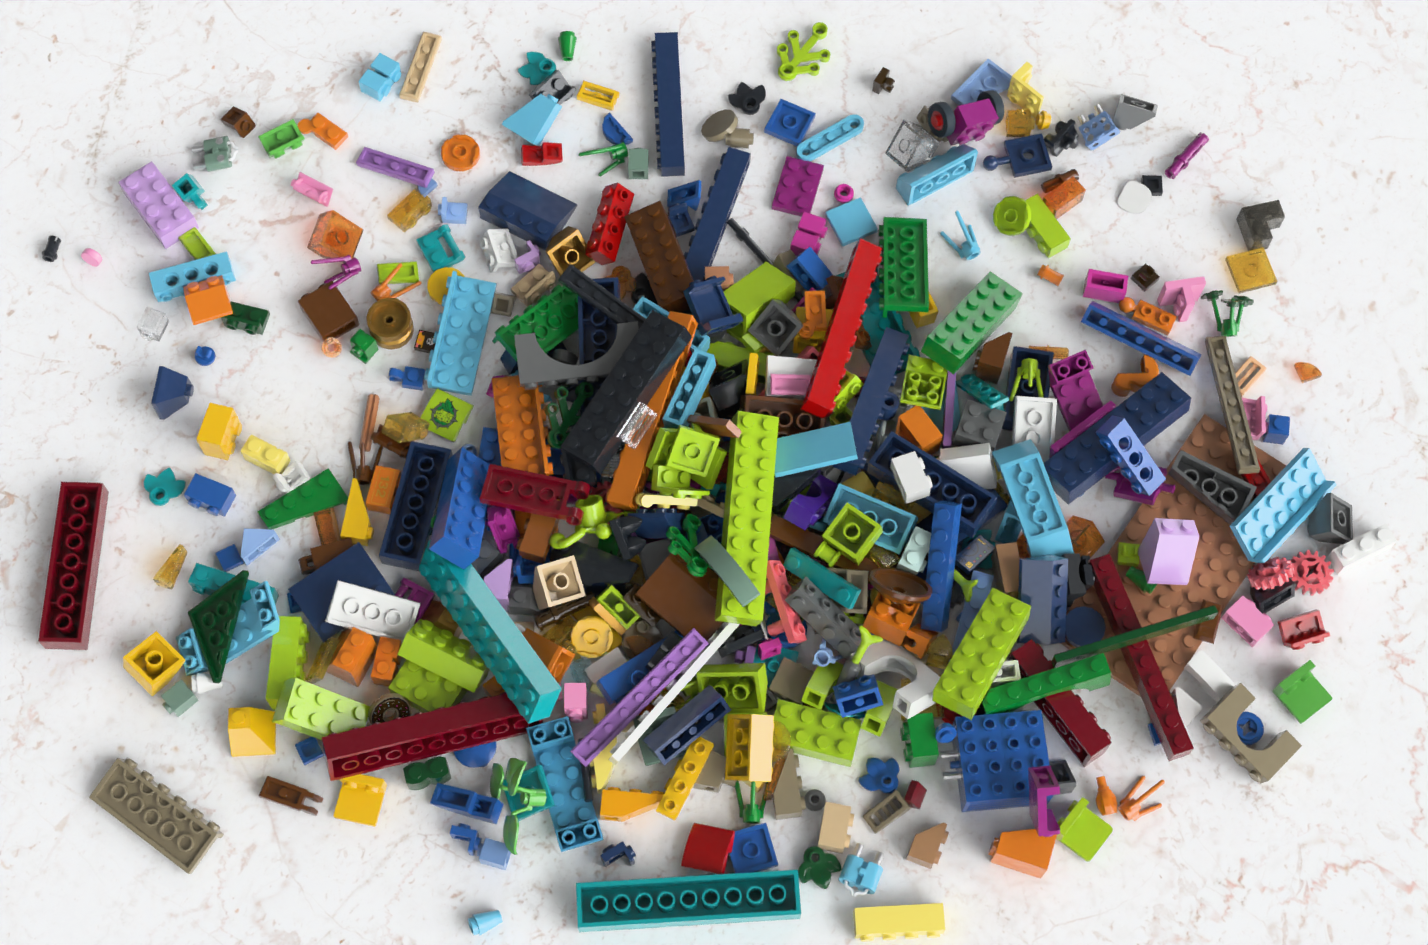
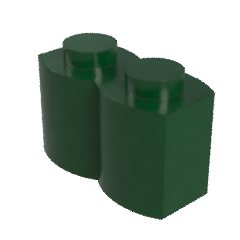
[403,757,451,790]

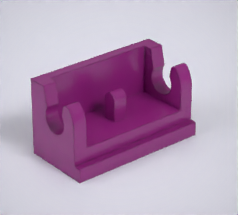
[487,506,520,554]

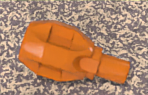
[1096,776,1118,816]

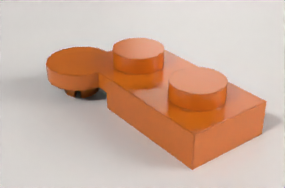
[297,113,348,150]
[798,291,827,339]

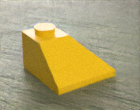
[228,707,276,757]

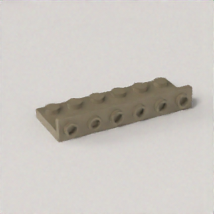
[89,757,224,874]

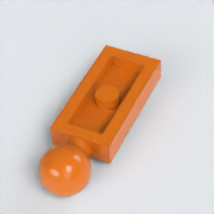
[1119,297,1177,336]

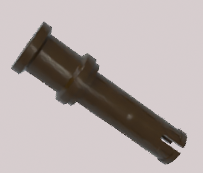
[533,591,595,632]

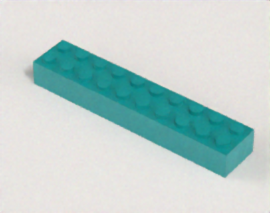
[419,540,562,724]
[576,870,801,932]

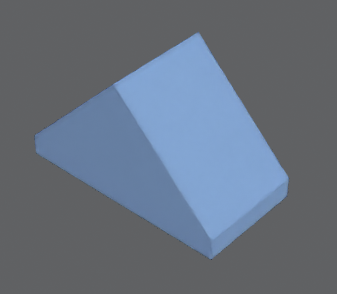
[241,528,280,566]

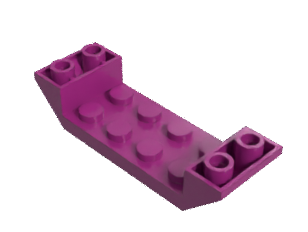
[1048,350,1121,475]

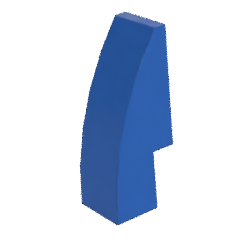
[430,783,504,824]

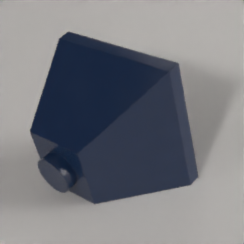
[151,366,194,420]

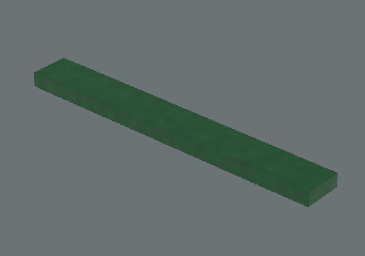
[1051,605,1218,668]

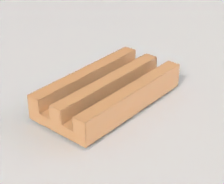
[1235,356,1267,397]

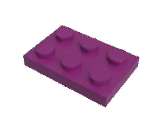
[772,156,824,217]

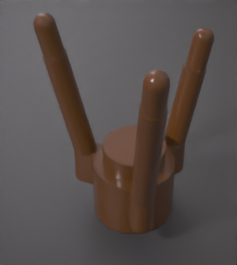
[348,441,383,485]

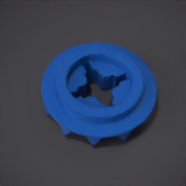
[1237,711,1264,746]

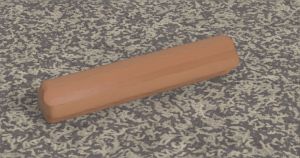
[359,394,379,452]

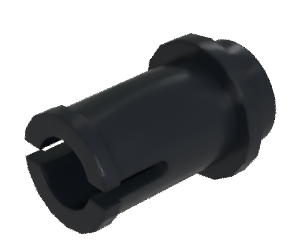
[41,236,61,262]

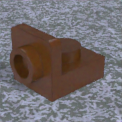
[220,106,256,138]

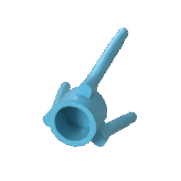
[940,211,981,260]

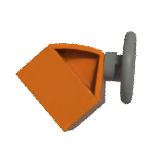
[875,406,943,455]

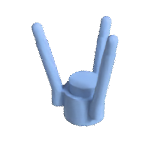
[812,638,844,667]

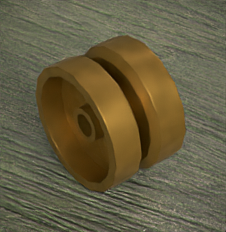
[366,298,414,350]

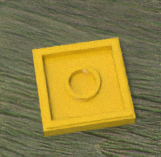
[745,353,760,396]

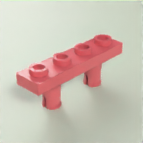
[765,560,807,643]

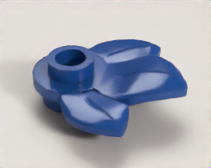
[858,757,900,794]

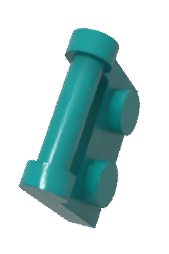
[416,224,466,273]

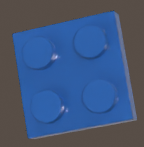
[764,99,816,146]
[729,823,778,873]

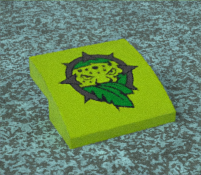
[417,388,474,442]

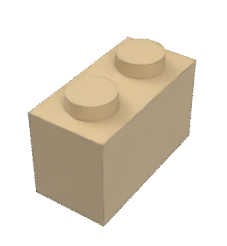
[817,802,854,854]

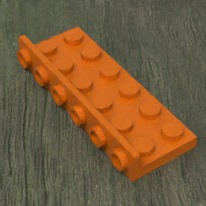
[492,375,553,476]

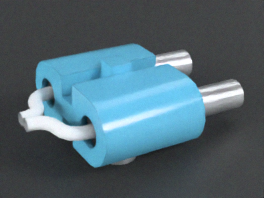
[838,843,884,897]

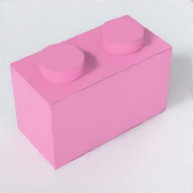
[1222,596,1274,648]
[564,683,588,723]

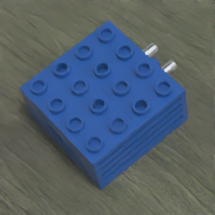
[940,710,1054,812]

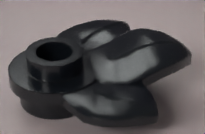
[728,82,766,115]
[631,272,658,305]

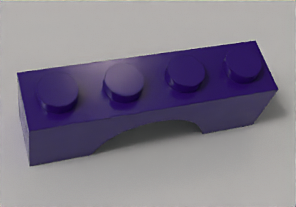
[783,475,838,530]

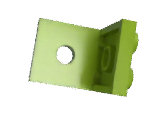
[646,428,727,489]

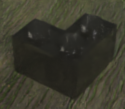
[1236,200,1285,253]

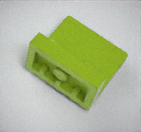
[651,465,710,499]

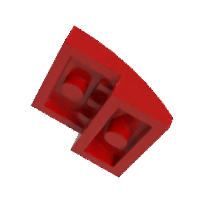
[681,823,735,874]

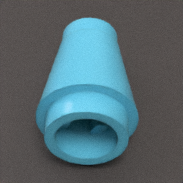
[468,910,503,936]

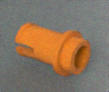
[1037,265,1064,286]

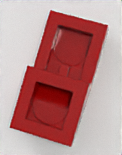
[521,142,563,166]

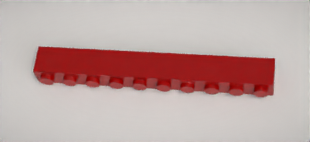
[801,238,882,419]

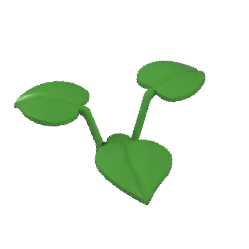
[490,758,546,855]

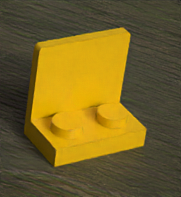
[333,774,387,827]

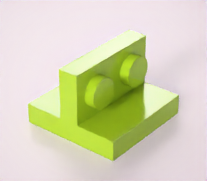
[665,423,720,477]

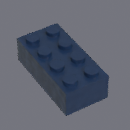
[1002,346,1054,431]

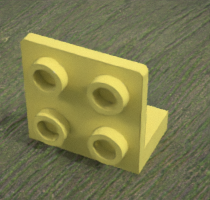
[1007,62,1044,119]

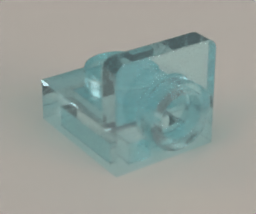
[570,658,591,692]

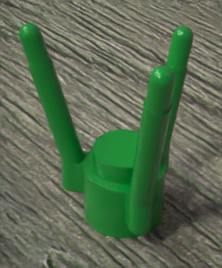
[578,142,628,177]
[735,780,771,824]

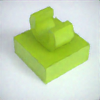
[1117,542,1140,567]

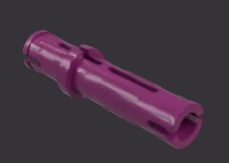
[1165,132,1209,179]

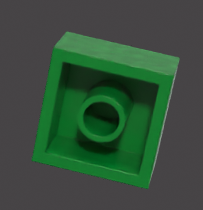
[900,712,939,768]

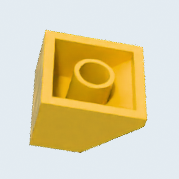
[123,631,185,696]

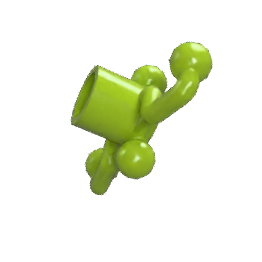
[549,495,640,549]

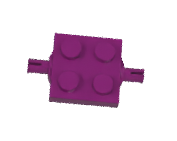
[1105,467,1175,505]

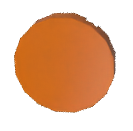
[441,134,480,171]

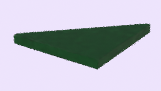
[188,570,249,684]

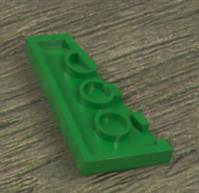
[257,468,348,530]

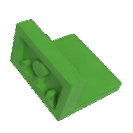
[1272,660,1333,724]

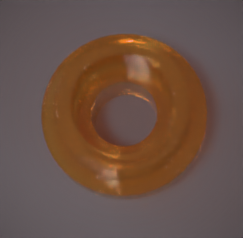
[321,338,342,358]

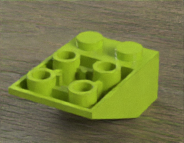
[900,355,948,410]

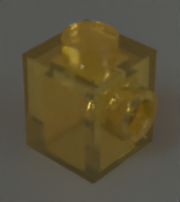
[1005,109,1035,137]

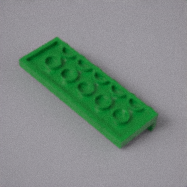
[878,217,929,318]
[492,284,579,361]

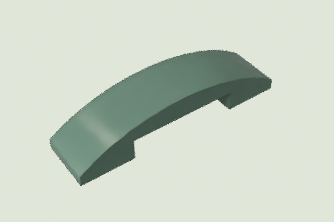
[694,536,760,607]

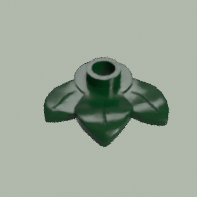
[798,846,842,889]

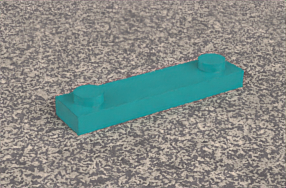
[783,548,861,609]

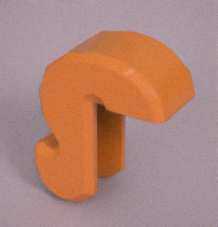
[1111,354,1159,397]

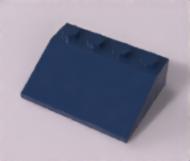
[478,171,577,251]
[288,542,395,642]

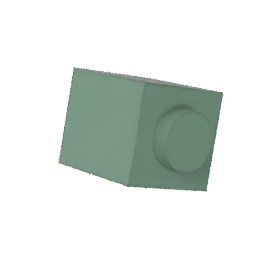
[628,148,649,179]
[161,680,199,717]

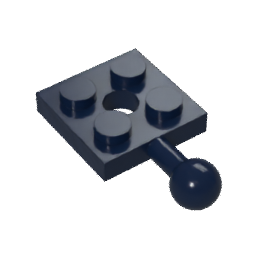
[983,133,1053,178]

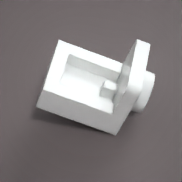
[272,461,310,493]

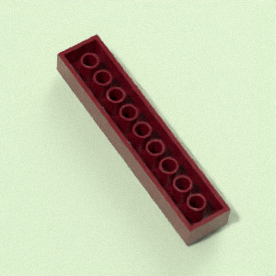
[322,692,543,781]

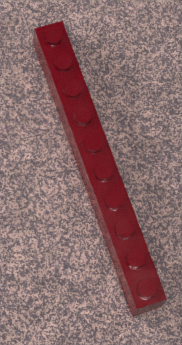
[1088,554,1194,761]

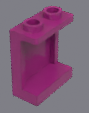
[1028,766,1060,837]

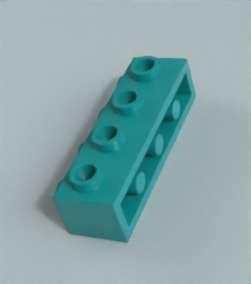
[188,563,279,605]

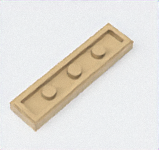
[399,32,442,103]

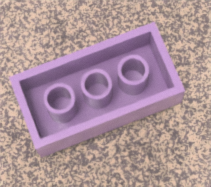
[119,161,199,249]

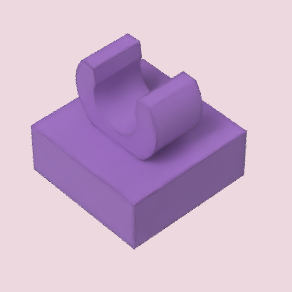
[734,645,756,664]

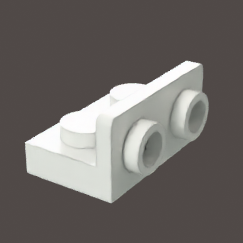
[480,229,518,273]

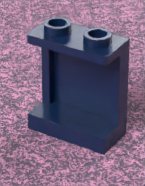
[683,276,743,336]

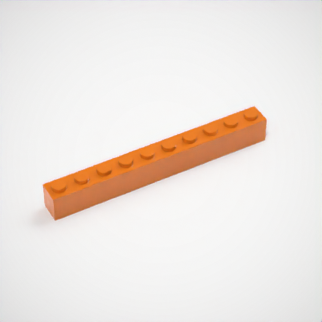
[607,311,698,513]

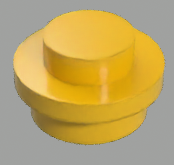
[1035,110,1051,130]

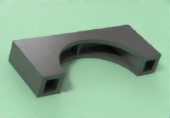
[514,321,639,390]

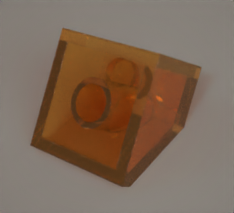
[307,210,363,263]

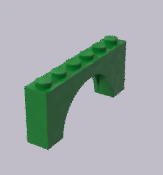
[981,653,1111,715]

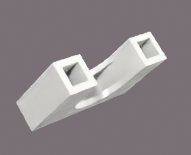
[850,639,940,719]

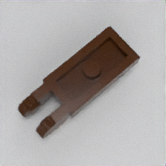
[259,776,324,816]

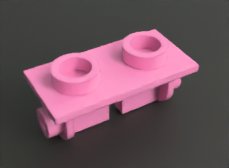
[291,172,333,207]

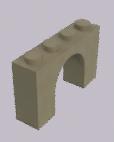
[1200,683,1302,784]

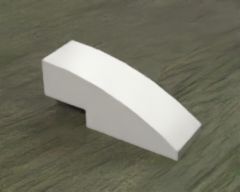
[1184,649,1235,702]

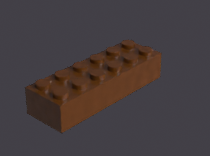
[624,201,694,313]

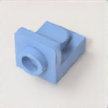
[438,197,468,224]

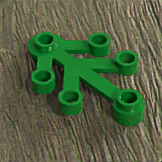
[666,514,711,577]

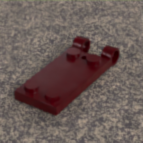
[480,464,591,526]

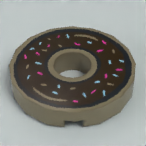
[368,693,412,724]

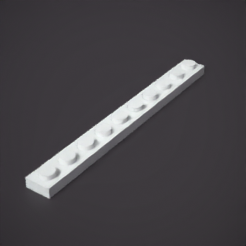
[608,622,740,765]

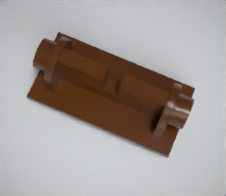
[370,424,414,459]

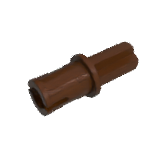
[1041,169,1079,193]

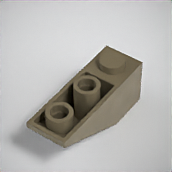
[773,748,806,820]

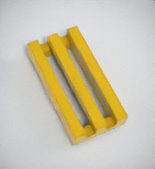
[577,80,619,111]

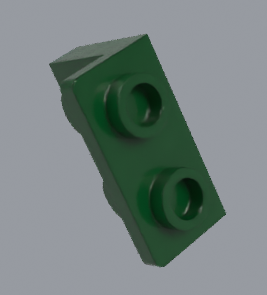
[221,301,270,335]

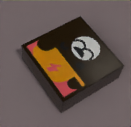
[414,330,436,353]

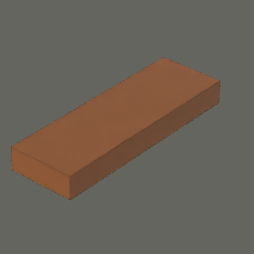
[686,415,742,438]

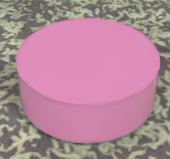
[81,248,102,267]

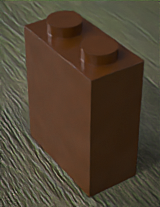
[298,281,360,345]

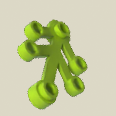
[777,22,830,81]

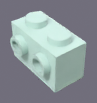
[895,526,931,575]

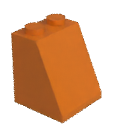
[321,627,377,687]
[522,628,576,684]
[988,829,1057,879]

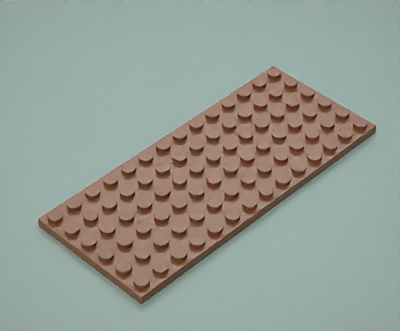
[1060,414,1286,697]

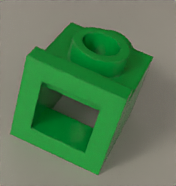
[350,329,379,364]

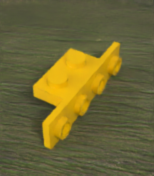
[656,736,714,820]

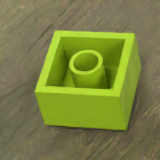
[822,502,883,565]

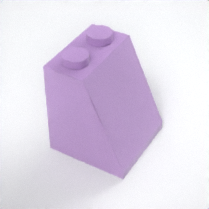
[1138,518,1199,585]

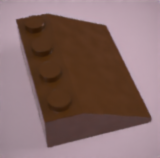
[739,395,825,438]
[635,546,724,641]

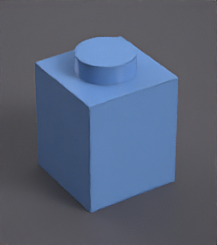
[477,838,511,870]

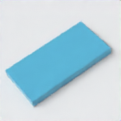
[775,422,858,478]

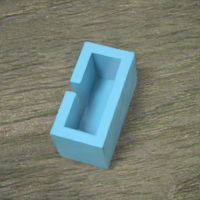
[358,53,401,101]

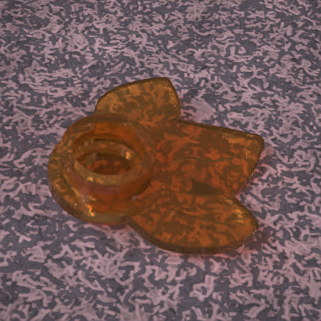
[604,266,637,300]

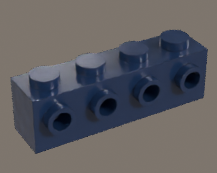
[643,685,731,766]

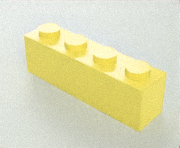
[853,903,945,942]

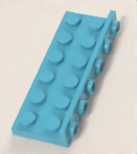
[424,271,497,396]
[1230,448,1336,563]

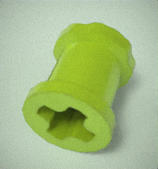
[814,540,842,568]

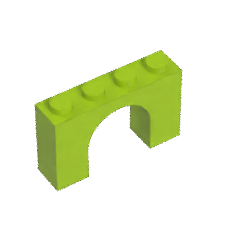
[801,662,899,737]

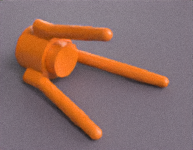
[370,263,422,301]
[1118,776,1165,821]

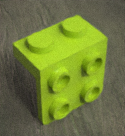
[1056,797,1113,862]

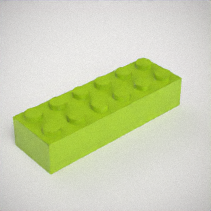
[932,588,1031,720]

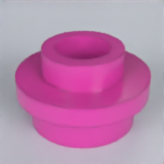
[834,184,854,203]

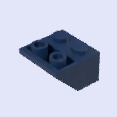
[628,508,685,539]

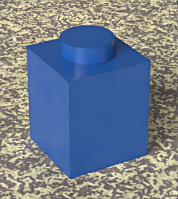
[1263,414,1290,445]

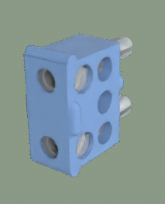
[1077,104,1120,150]

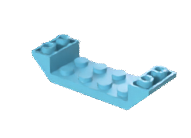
[992,439,1074,557]
[176,581,280,676]

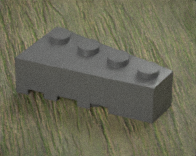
[1168,450,1257,525]

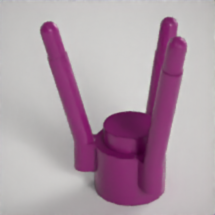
[311,255,361,290]

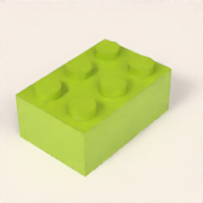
[388,659,468,713]

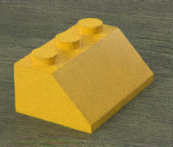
[725,714,774,782]

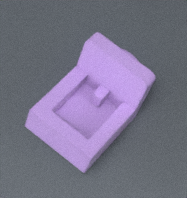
[514,240,541,274]

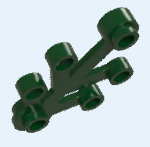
[544,382,594,449]

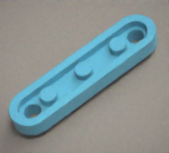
[796,115,864,162]

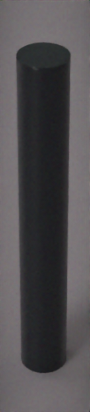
[578,738,593,802]

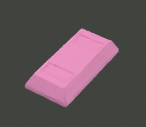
[770,374,811,396]

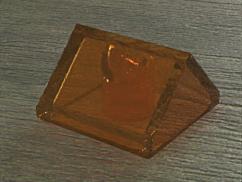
[1066,515,1105,561]

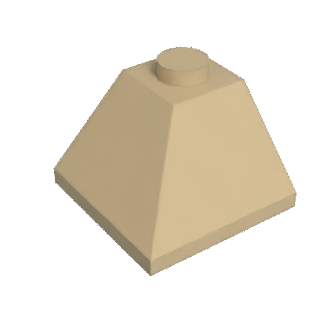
[533,555,586,610]

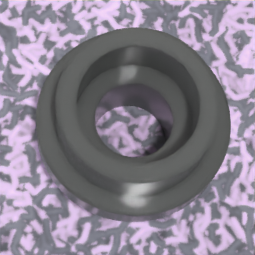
[804,789,826,811]

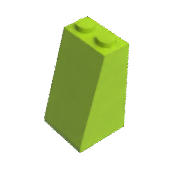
[723,262,796,341]

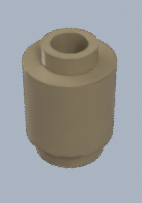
[726,128,754,149]

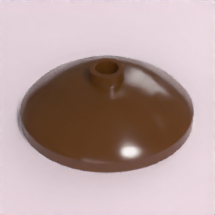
[869,567,932,604]

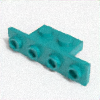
[956,373,1009,412]

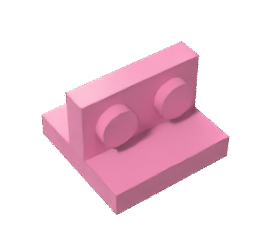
[1157,276,1206,322]

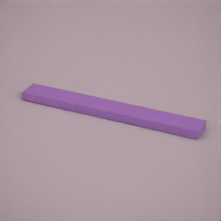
[570,628,709,767]

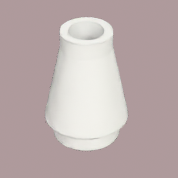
[191,673,223,694]

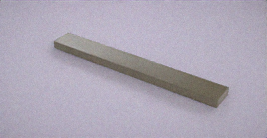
[1205,336,1260,474]

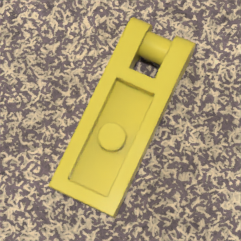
[635,493,698,510]

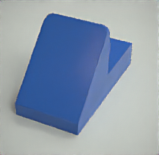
[667,180,702,211]

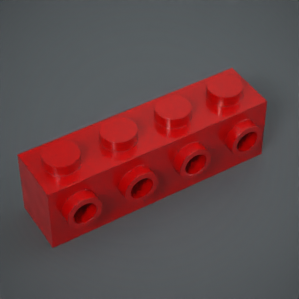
[585,182,634,266]

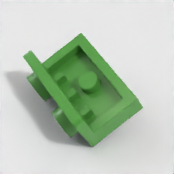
[258,119,305,159]

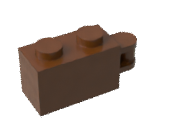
[298,538,354,575]

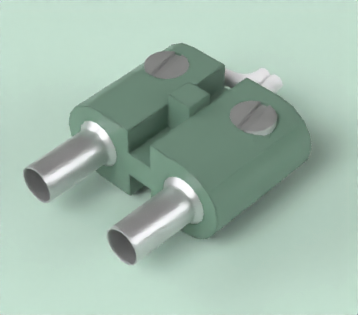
[192,136,239,172]

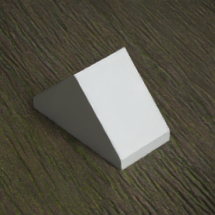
[1171,687,1203,729]

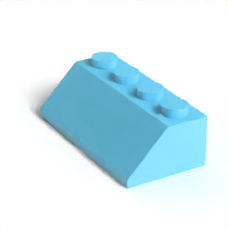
[896,144,978,206]
[822,483,919,555]

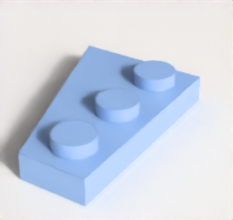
[951,59,1012,106]

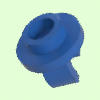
[195,346,216,366]

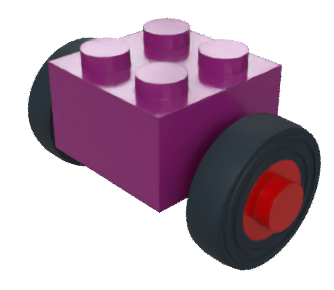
[927,90,1004,145]

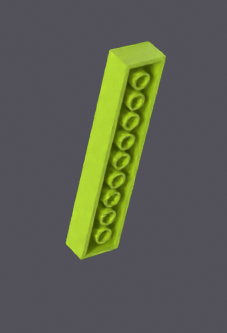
[715,411,779,626]

